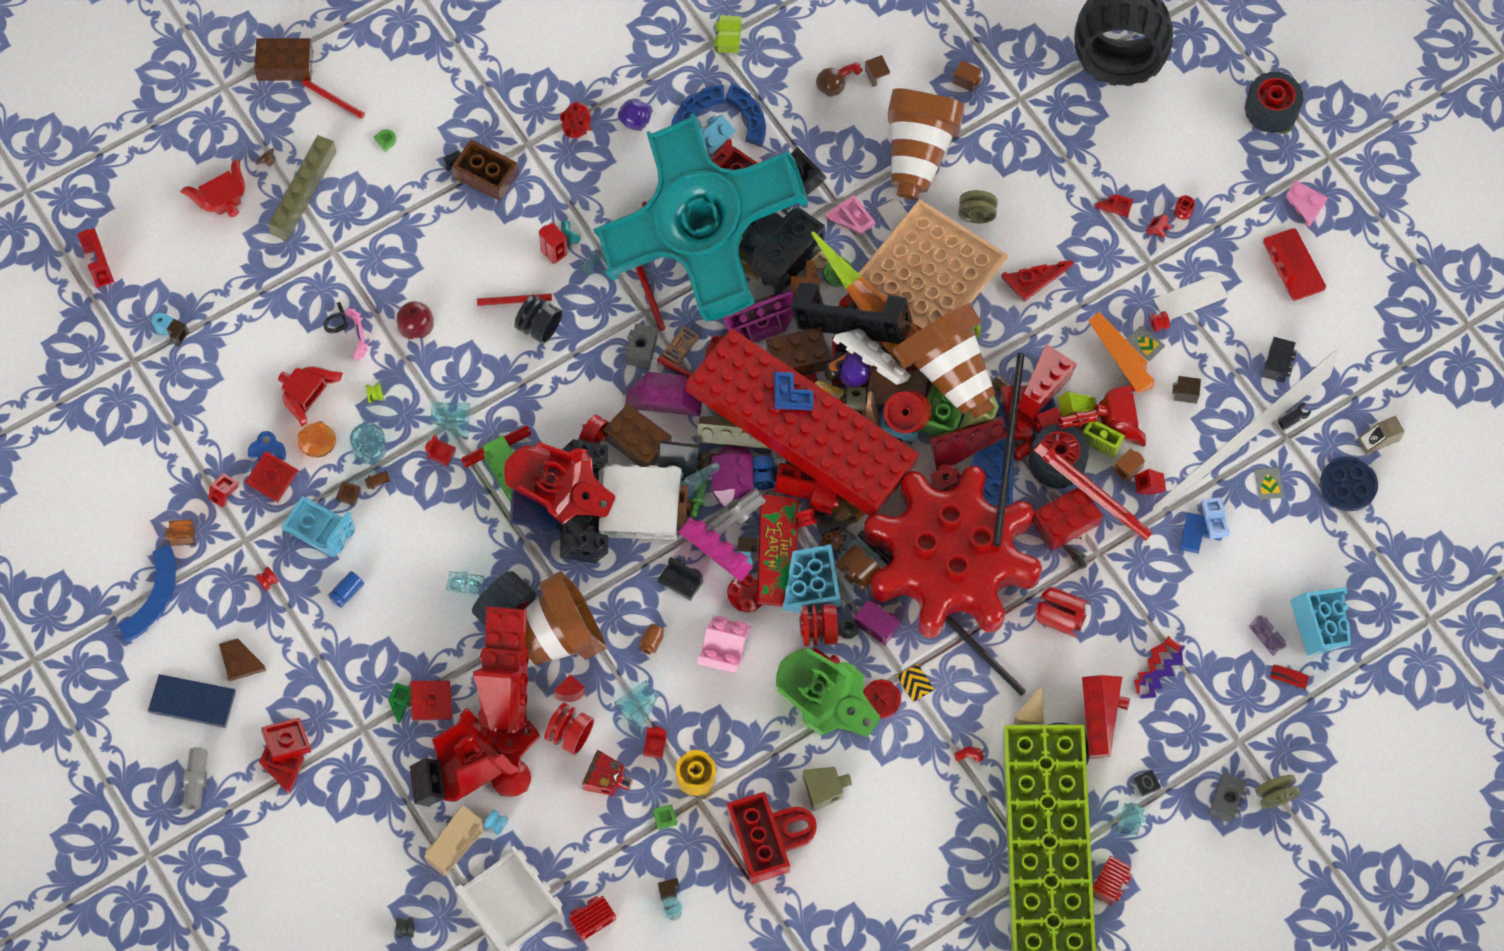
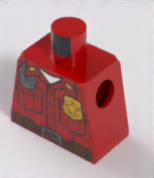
[582,750,633,796]

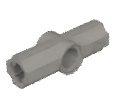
[709,488,766,535]
[183,747,208,810]

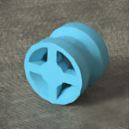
[484,810,508,835]

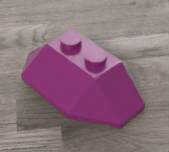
[723,290,794,343]
[625,372,702,417]
[711,445,753,508]

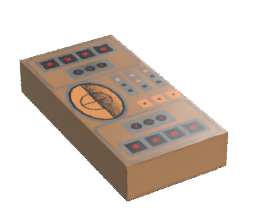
[662,326,699,365]

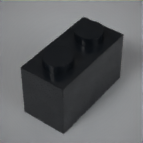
[1262,337,1297,383]
[409,758,445,806]

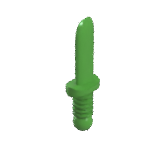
[690,481,708,518]

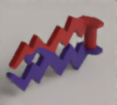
[1134,636,1186,699]

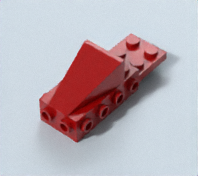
[473,606,529,733]

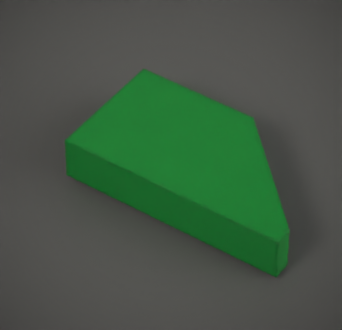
[388,682,411,723]

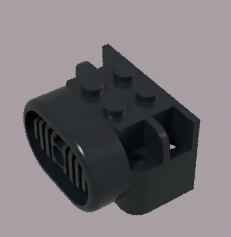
[739,208,825,294]

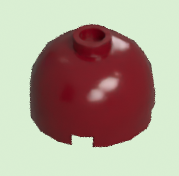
[396,301,434,339]

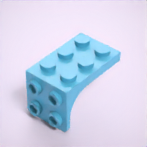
[281,496,355,558]

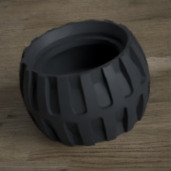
[1074,0,1173,86]

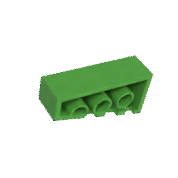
[483,435,514,503]

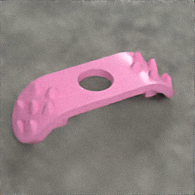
[345,308,368,360]

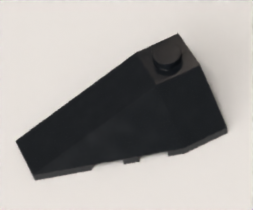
[784,147,827,210]

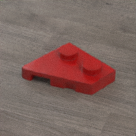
[259,746,305,794]

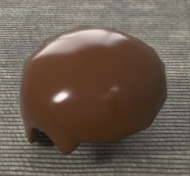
[816,68,846,97]

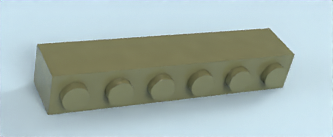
[268,135,336,241]

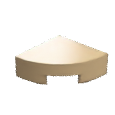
[811,251,828,270]

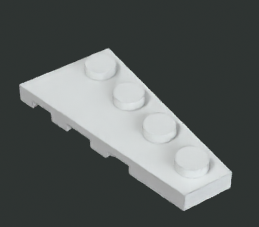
[833,328,911,385]

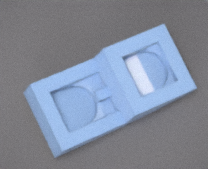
[1201,497,1230,539]

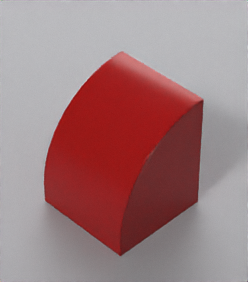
[1134,469,1166,495]
[554,674,586,702]

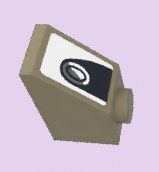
[1358,415,1405,454]

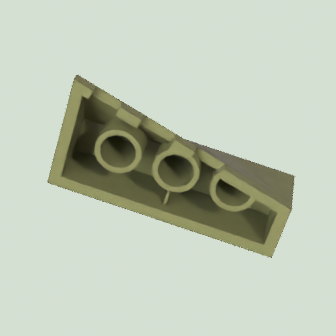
[697,414,770,449]

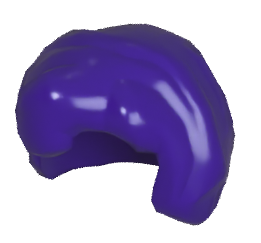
[618,98,653,131]
[840,353,871,387]

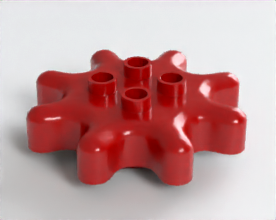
[863,466,1042,638]

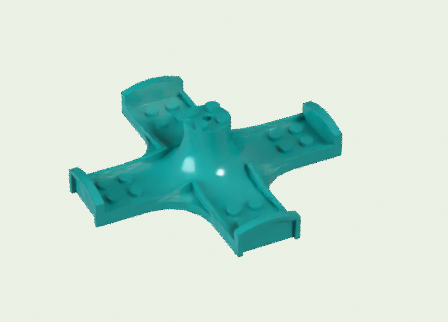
[593,113,808,322]

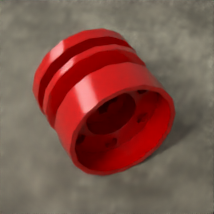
[799,604,838,646]
[544,703,595,755]

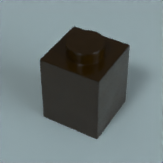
[1172,376,1201,404]

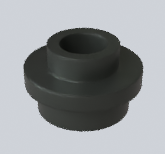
[838,620,858,639]

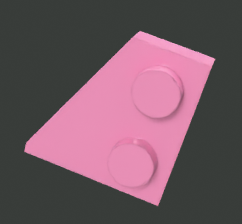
[1286,181,1328,227]
[825,195,876,235]

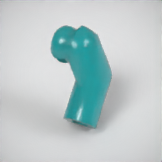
[561,221,581,244]

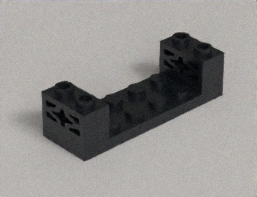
[791,282,913,344]
[560,439,608,563]

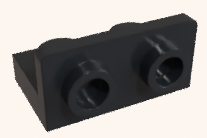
[658,557,703,601]

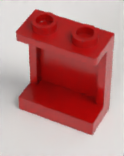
[77,228,114,288]

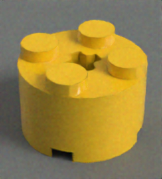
[676,750,716,796]

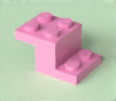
[697,616,751,673]

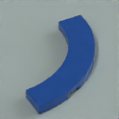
[118,544,176,643]

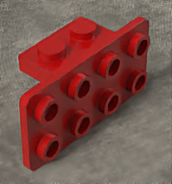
[1263,228,1326,301]

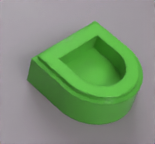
[374,129,396,151]

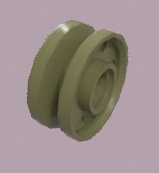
[958,190,998,224]
[1255,775,1301,809]

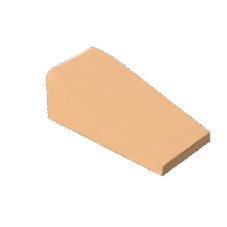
[865,391,880,426]

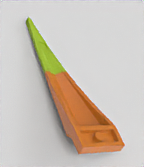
[811,232,919,359]

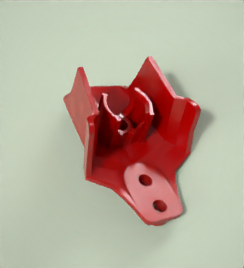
[504,442,615,524]
[432,708,540,802]

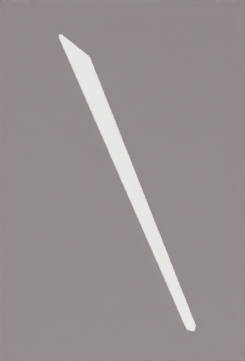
[1153,350,1338,513]

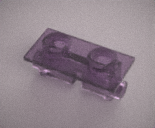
[1249,615,1287,656]

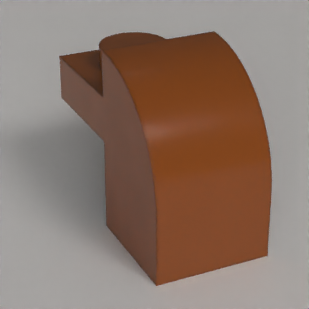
[790,260,821,297]

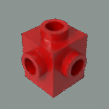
[930,464,961,491]

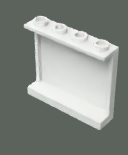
[599,464,683,540]
[454,846,563,951]

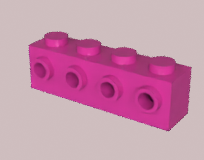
[678,517,753,582]

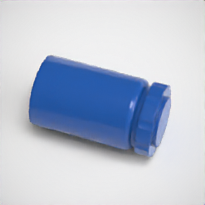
[328,571,364,608]

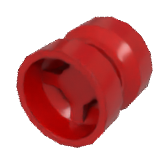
[1174,195,1195,220]

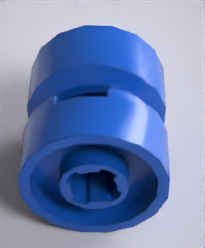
[752,455,776,490]

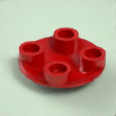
[727,574,762,613]
[491,761,531,797]

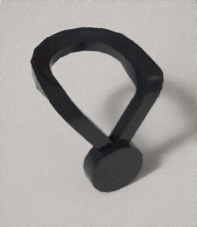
[323,302,348,334]

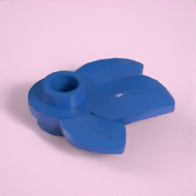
[248,431,286,461]

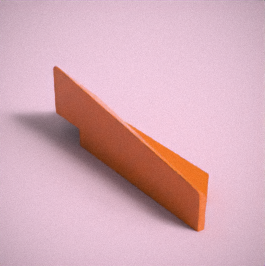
[1089,312,1154,393]

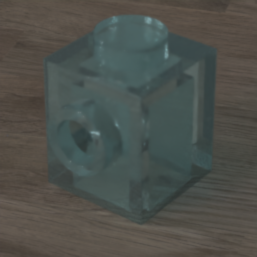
[1117,803,1146,837]

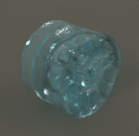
[350,423,387,464]

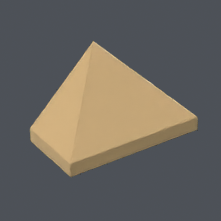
[1013,688,1044,725]

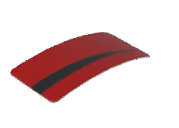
[1270,665,1309,689]

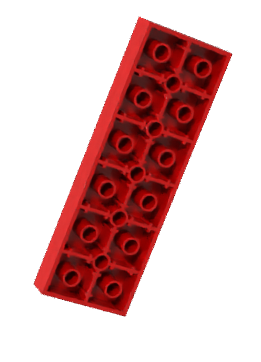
[685,328,920,516]

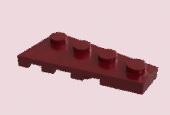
[929,416,1007,468]

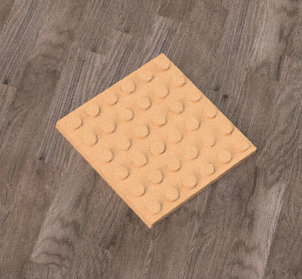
[858,199,1008,330]

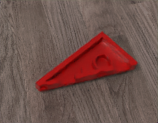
[1001,260,1074,302]

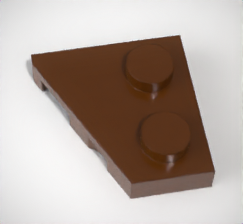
[677,485,691,535]
[219,638,266,682]

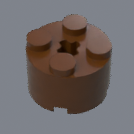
[835,545,881,591]

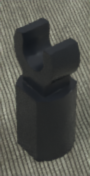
[1277,403,1311,430]

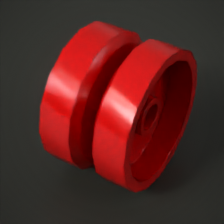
[884,390,931,433]

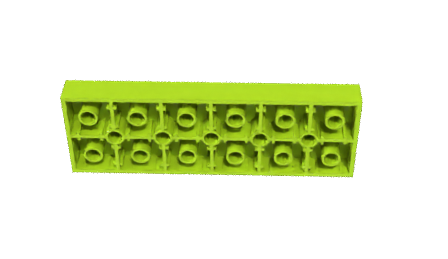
[1002,725,1096,951]

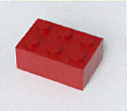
[1032,487,1103,551]

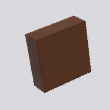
[336,481,361,506]

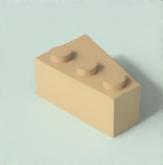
[424,805,484,877]

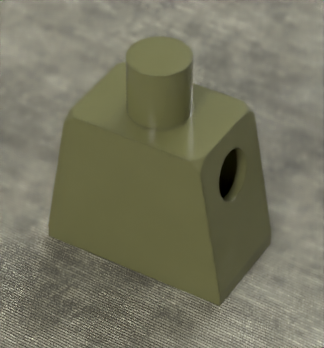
[846,386,866,417]
[802,767,852,811]

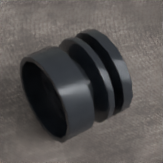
[514,294,563,344]

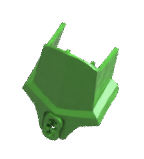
[776,648,880,737]

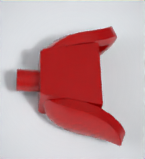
[180,159,245,218]
[278,366,343,427]
[1093,384,1146,447]

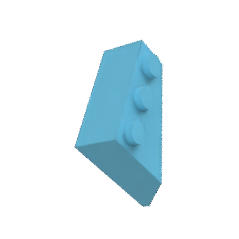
[782,545,842,613]
[1290,587,1351,656]

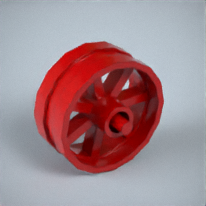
[578,414,609,444]

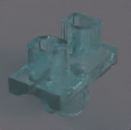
[446,571,484,596]

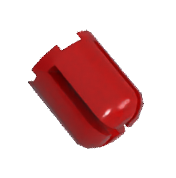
[1035,587,1090,638]

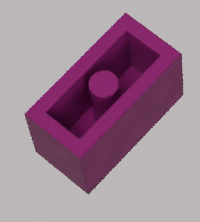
[854,600,900,646]

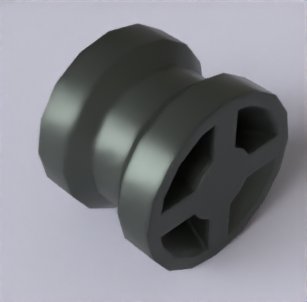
[396,917,414,938]

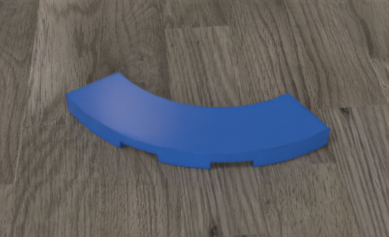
[725,83,766,147]
[671,85,724,125]

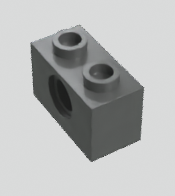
[625,323,658,369]
[1209,773,1247,823]

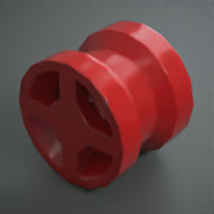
[1150,311,1170,332]
[795,508,817,528]
[255,566,279,591]

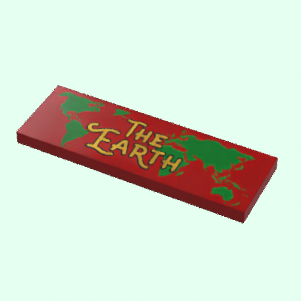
[757,494,799,607]

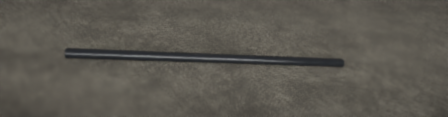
[993,352,1025,547]
[857,530,1026,696]

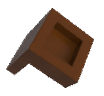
[865,55,890,87]

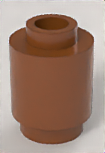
[638,624,664,654]

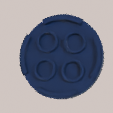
[1320,456,1378,511]

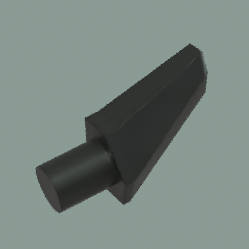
[1062,544,1087,569]

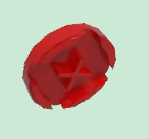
[863,679,901,719]

